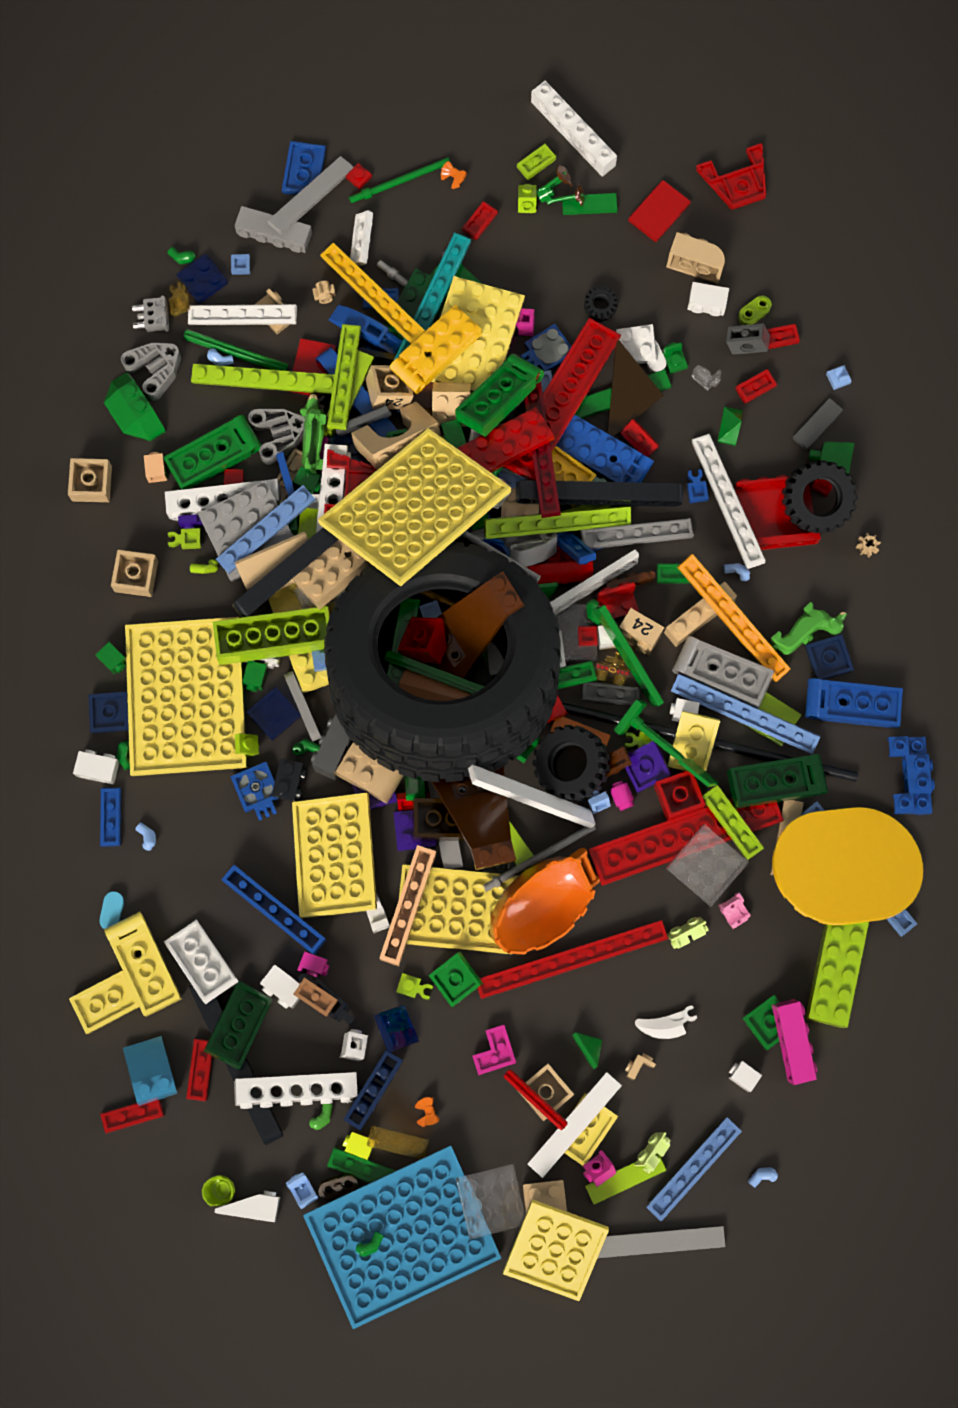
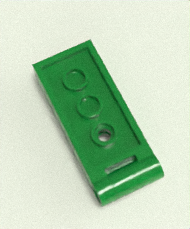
[455,353,544,437]
[163,415,262,490]

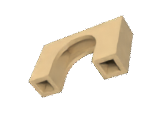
[351,401,441,469]

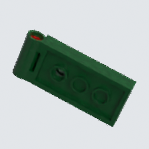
[727,754,828,809]

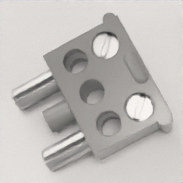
[132,296,169,332]

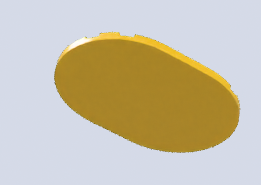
[772,807,923,925]

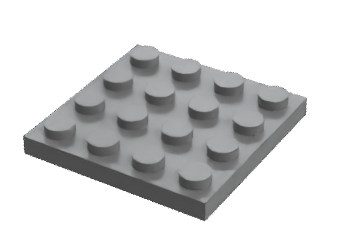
[198,480,293,582]

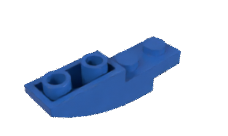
[329,305,403,355]

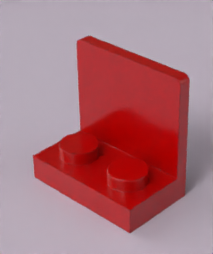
[596,582,639,620]

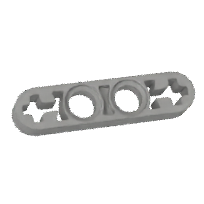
[284,671,321,742]

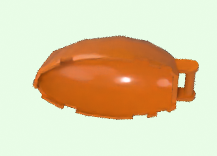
[490,848,600,955]

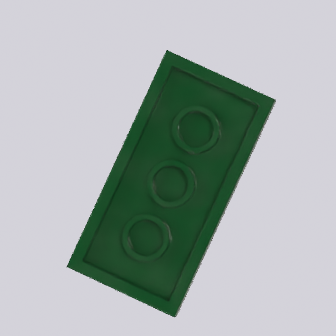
[203,980,273,1070]

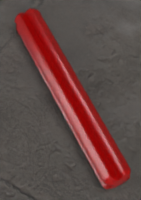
[503,1069,568,1130]

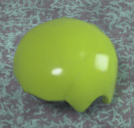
[202,1175,235,1206]

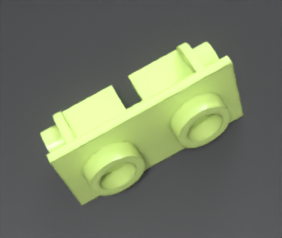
[667,917,709,949]
[635,1132,671,1174]

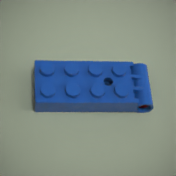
[556,415,654,483]
[805,678,903,729]

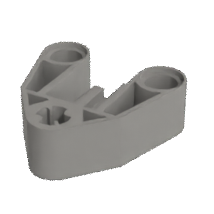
[121,343,181,401]
[248,409,305,465]
[498,532,557,567]

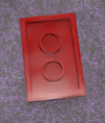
[628,180,691,242]
[289,338,337,398]

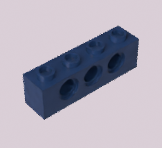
[343,1050,404,1131]

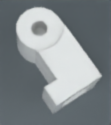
[366,893,390,933]

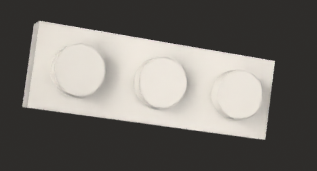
[350,210,373,266]

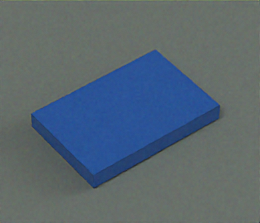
[282,141,326,195]

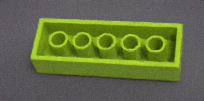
[212,606,329,665]
[805,922,869,1028]

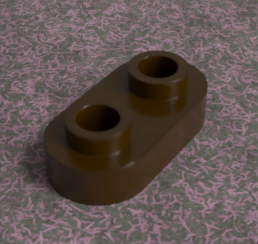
[319,1173,358,1201]

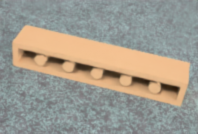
[380,845,436,966]

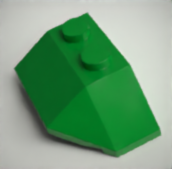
[104,372,166,441]

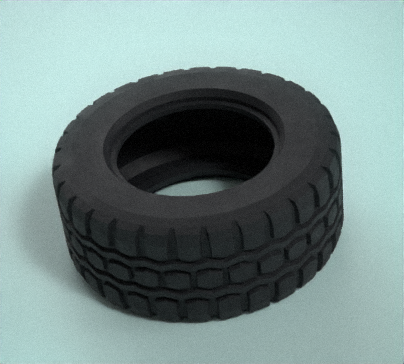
[324,541,561,782]

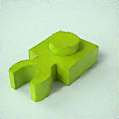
[168,528,201,549]
[624,732,658,749]
[396,973,433,1000]

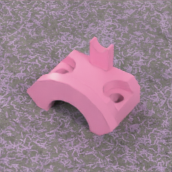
[718,892,751,929]

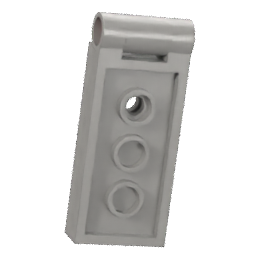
[672,636,774,708]

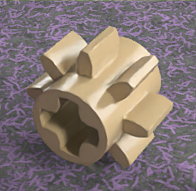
[312,281,336,304]
[856,533,881,558]

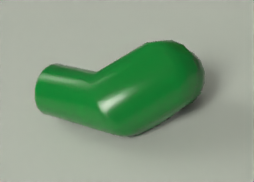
[167,247,195,264]

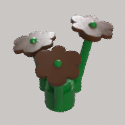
[536,164,584,206]

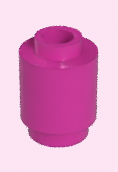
[610,781,634,811]

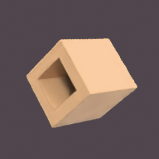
[144,452,167,483]

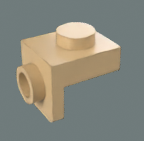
[625,1053,656,1080]

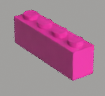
[772,999,817,1085]

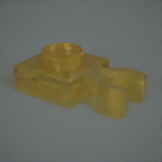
[169,282,190,317]

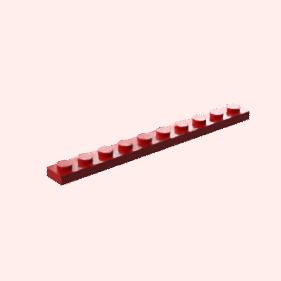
[477,920,668,999]

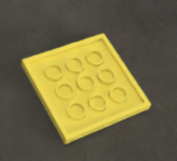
[503,1199,609,1301]

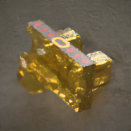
[595,652,630,686]

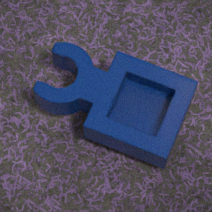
[687,469,709,503]

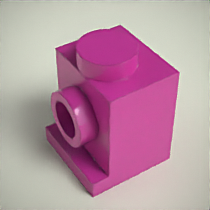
[516,309,535,336]
[298,951,330,978]
[583,1150,616,1187]

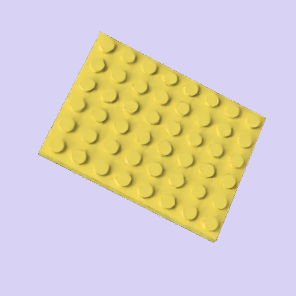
[318,428,511,586]
[125,617,247,776]

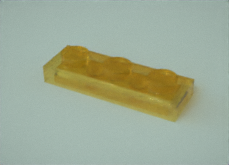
[367,1126,429,1159]

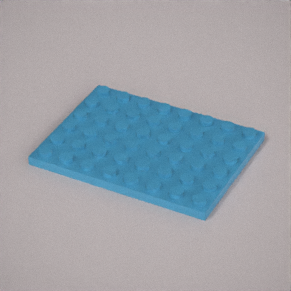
[303,1145,502,1329]

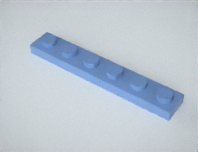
[216,485,316,574]
[646,1117,742,1221]

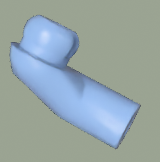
[207,348,234,366]
[724,563,751,581]
[135,822,156,851]
[747,1167,778,1188]

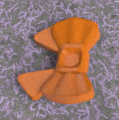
[441,162,467,189]
[415,1097,440,1127]

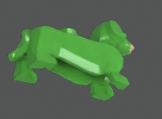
[300,394,326,475]
[770,602,847,655]

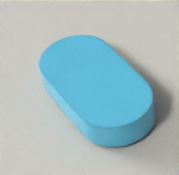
[99,892,124,929]

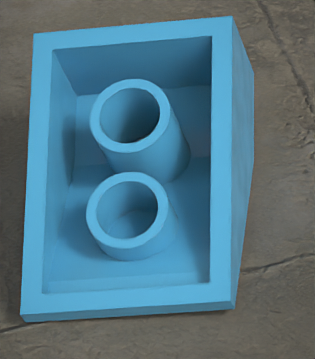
[123,1036,178,1106]

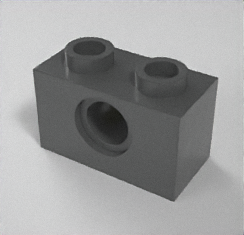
[726,323,770,355]

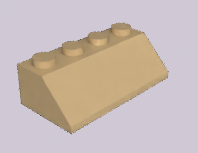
[235,531,308,591]

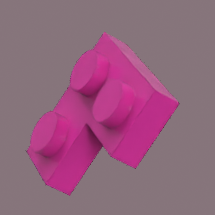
[472,1025,516,1075]

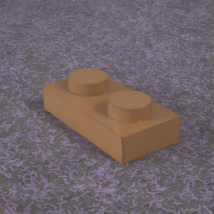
[293,978,338,1017]

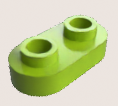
[738,296,772,325]

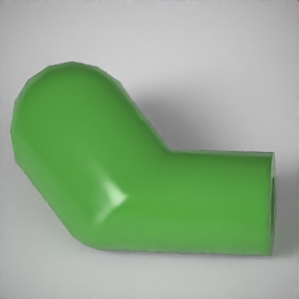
[309,1104,333,1130]

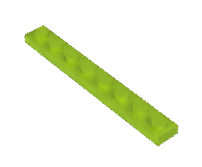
[191,364,334,394]
[483,506,631,539]

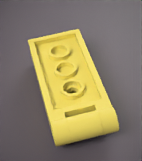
[104,912,182,1017]

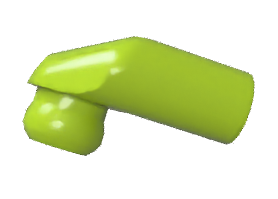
[190,559,219,574]

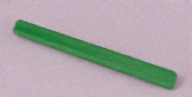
[184,329,288,371]
[384,651,485,694]

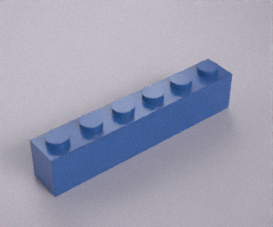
[221,865,327,955]

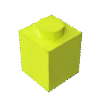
[343,1132,375,1160]

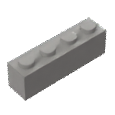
[234,206,312,253]

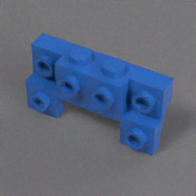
[887,736,935,815]

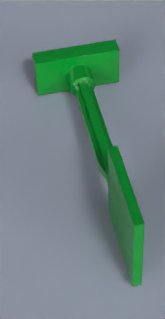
[614,699,720,787]

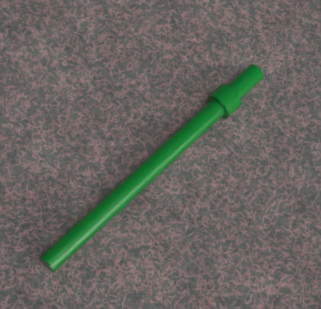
[348,157,450,204]

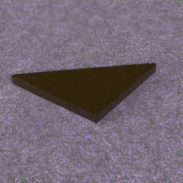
[607,340,664,437]

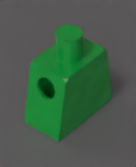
[808,442,854,474]

